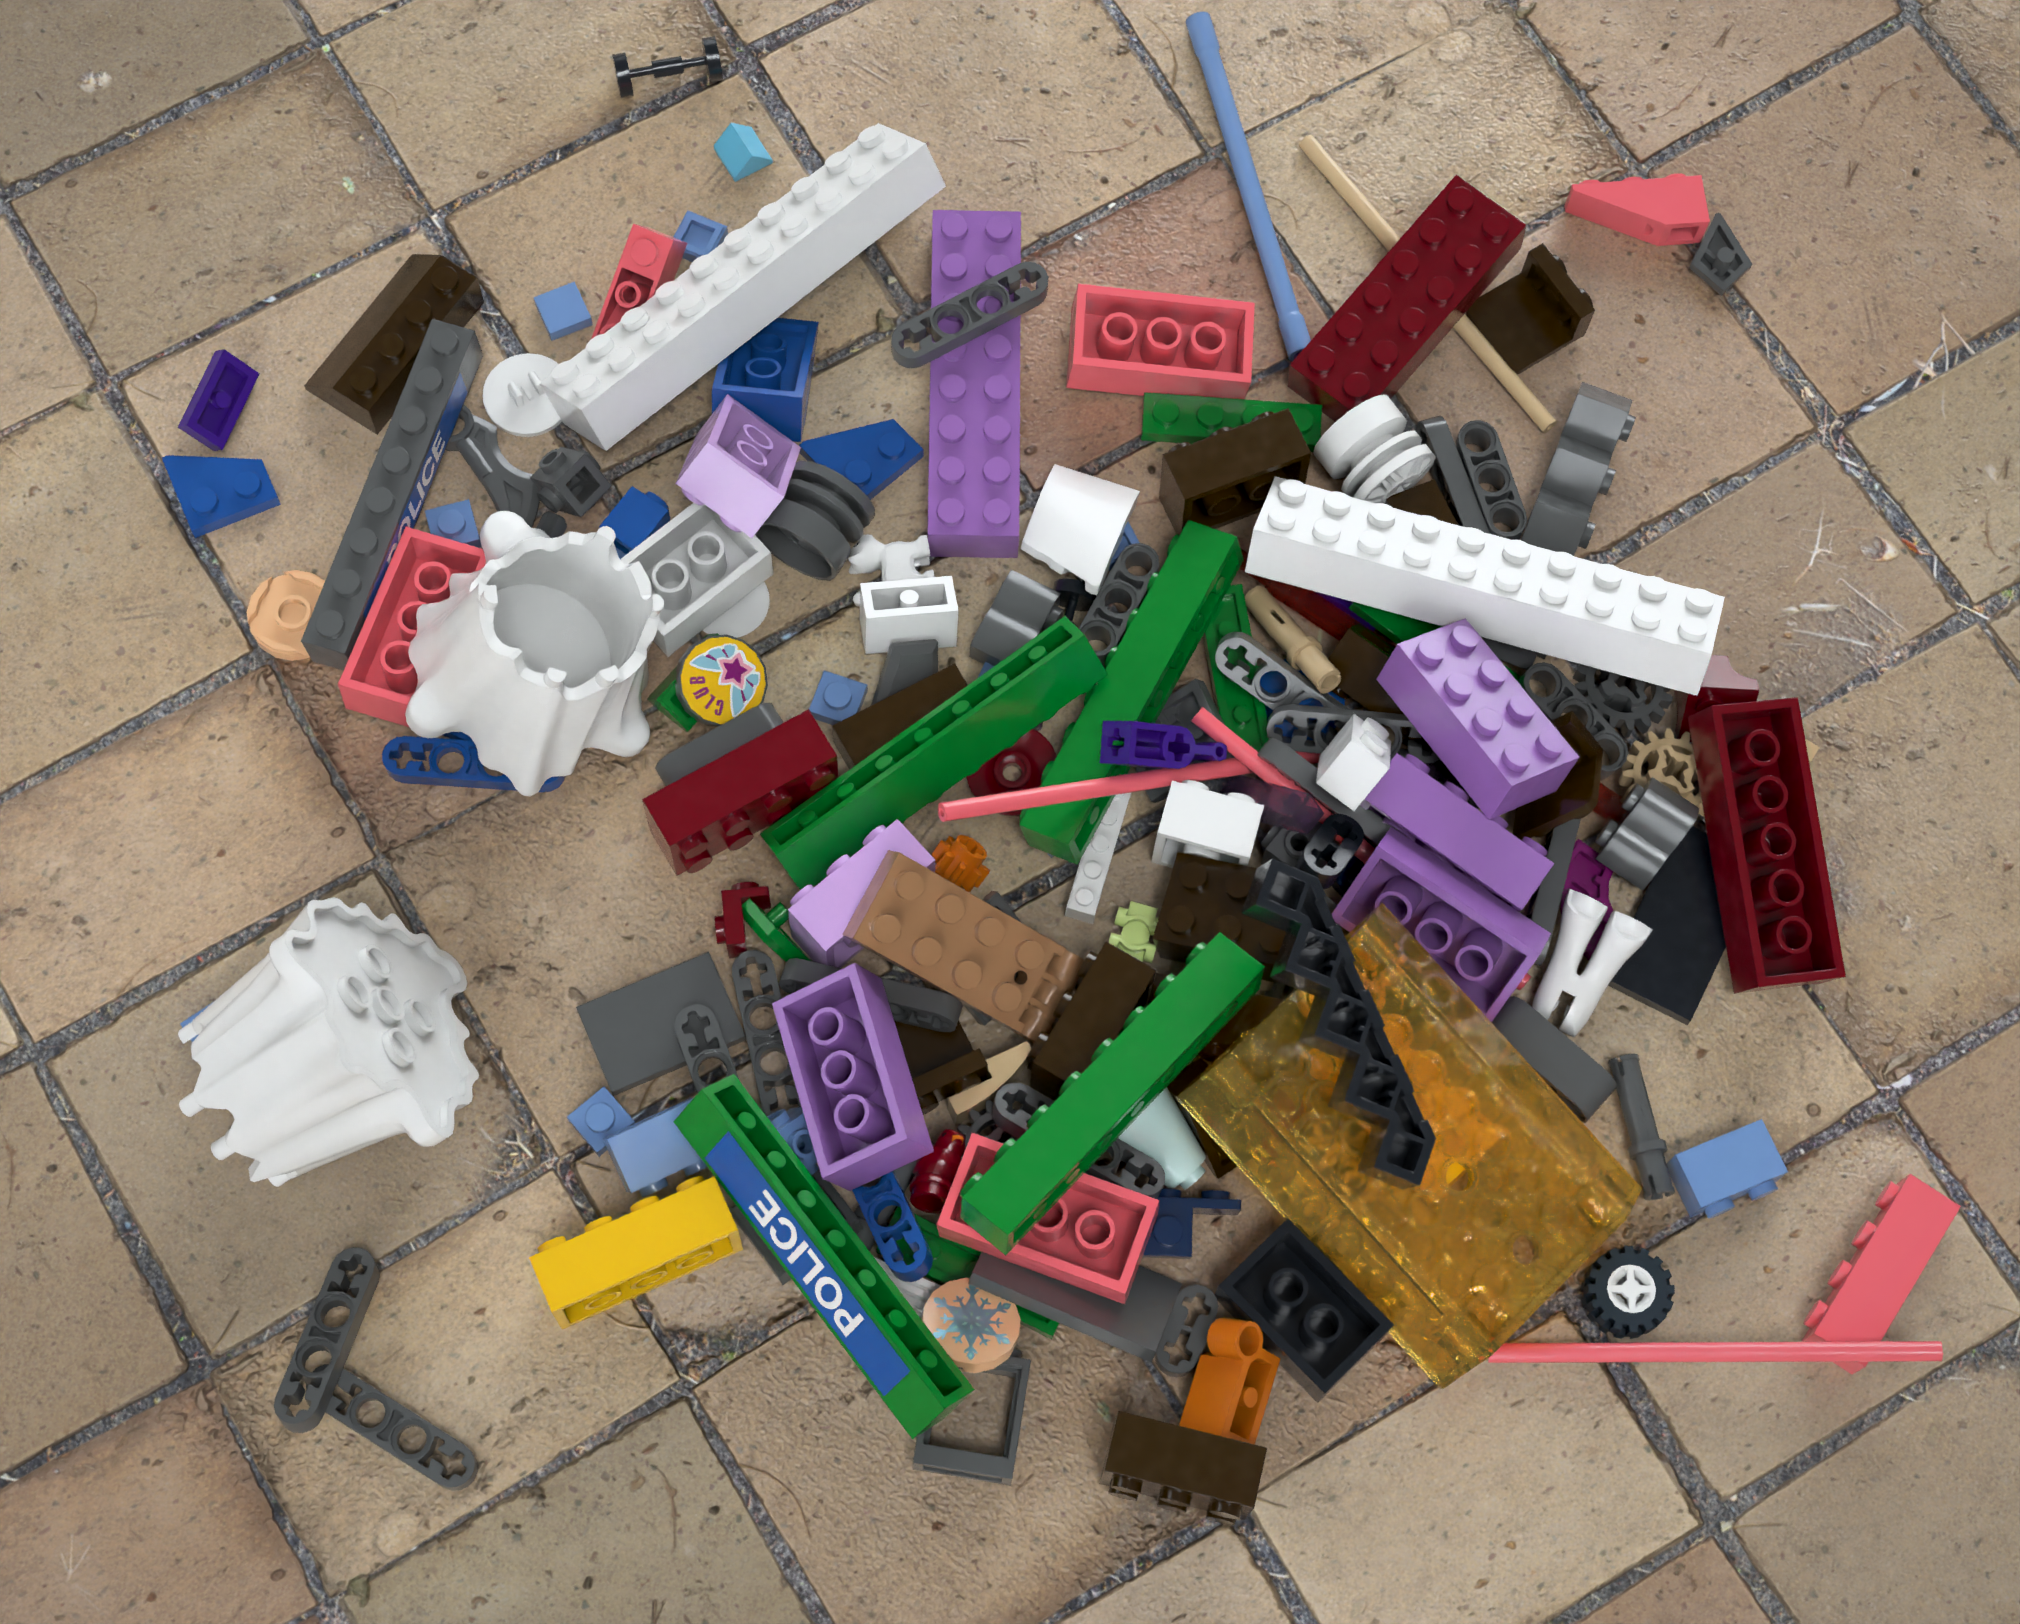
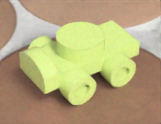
[1108,901,1158,963]

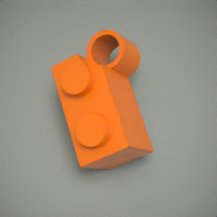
[1179,1317,1281,1445]

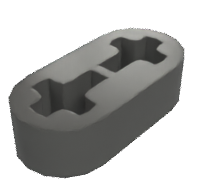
[1154,1284,1219,1378]

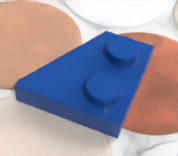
[799,419,924,500]
[162,455,281,538]

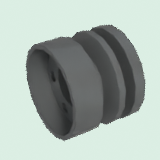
[755,460,875,581]

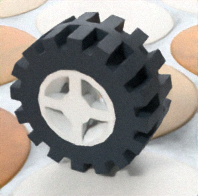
[1581,1246,1675,1339]

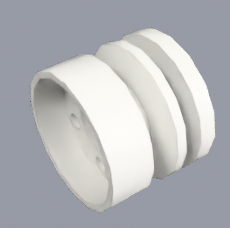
[1313,395,1436,504]

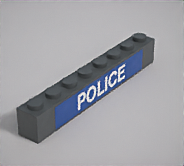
[301,319,483,671]

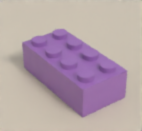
[1376,618,1579,820]
[1360,753,1554,912]
[1332,827,1551,1026]
[772,963,934,1191]

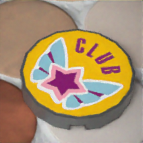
[675,635,768,727]

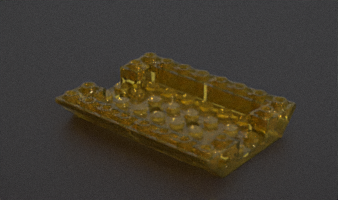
[1175,903,1642,1389]

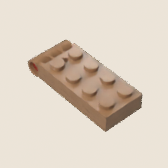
[842,850,1084,1043]

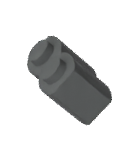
[969,570,1064,666]
[1595,777,1700,890]

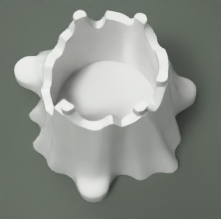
[405,511,664,797]
[178,897,479,1187]

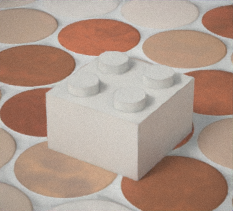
[1151,780,1264,868]

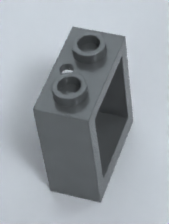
[913,1349,1031,1486]

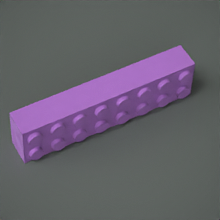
[928,210,1021,558]

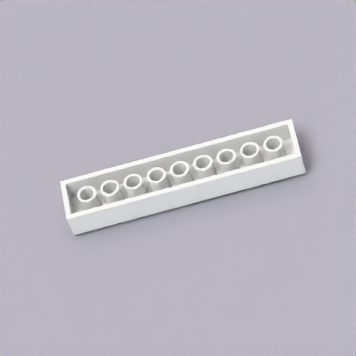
[539,123,946,451]
[1245,476,1725,696]

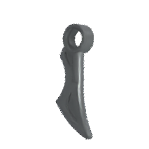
[446,405,540,528]

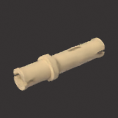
[1245,586,1341,694]

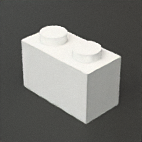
[859,576,958,654]
[1316,714,1391,811]

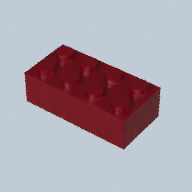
[642,709,839,876]

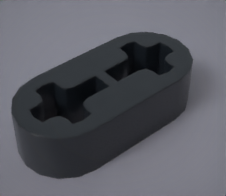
[1295,814,1364,889]

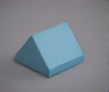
[714,123,773,182]

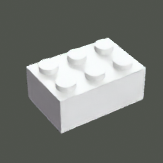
[620,503,773,657]

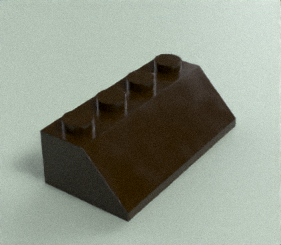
[304,254,484,435]

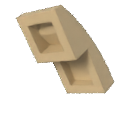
[947,1041,1031,1126]

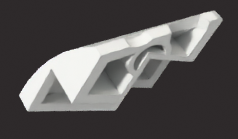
[1021,464,1140,595]

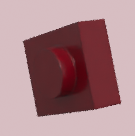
[714,882,771,959]

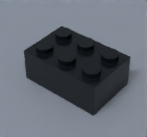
[1214,1218,1394,1403]

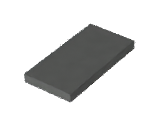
[968,1252,1182,1362]

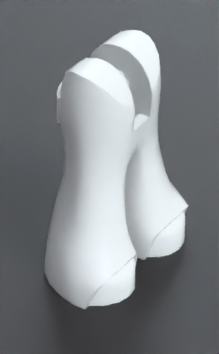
[1532,889,1653,1037]

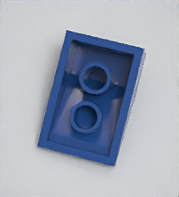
[712,318,819,442]

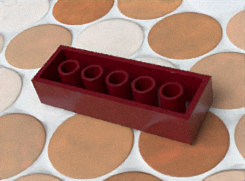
[1288,175,1527,422]
[1688,697,1846,994]

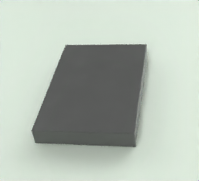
[576,952,746,1096]

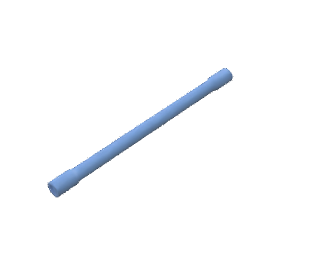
[1186,12,1311,361]

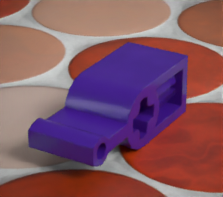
[1100,721,1227,769]

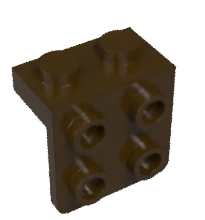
[1466,243,1595,374]
[1513,711,1603,840]
[894,1020,988,1115]

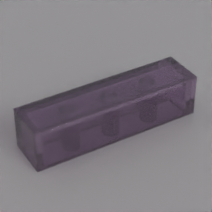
[1219,775,1325,835]

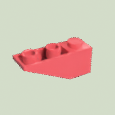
[1564,173,1710,246]
[591,224,687,339]

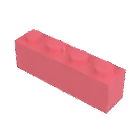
[1802,1174,1961,1375]

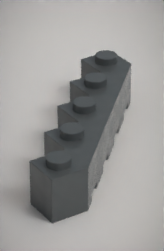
[1483,382,1636,670]

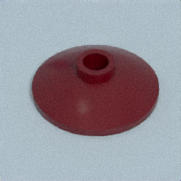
[966,729,1057,816]

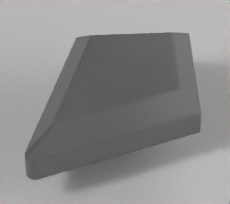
[1689,213,1752,296]
[871,639,938,706]

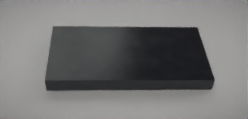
[1608,826,1726,1025]

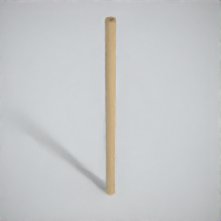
[1299,135,1557,433]

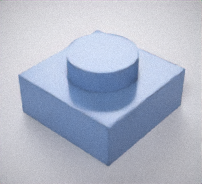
[425,499,482,547]
[809,670,868,725]
[567,1086,635,1157]

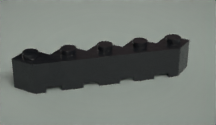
[1241,859,1436,1189]

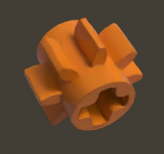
[931,835,990,892]

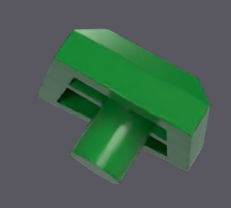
[742,898,813,962]

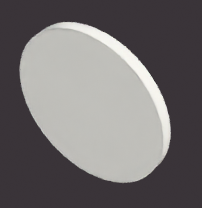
[483,353,562,437]

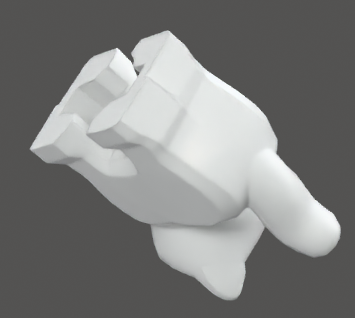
[848,534,935,607]

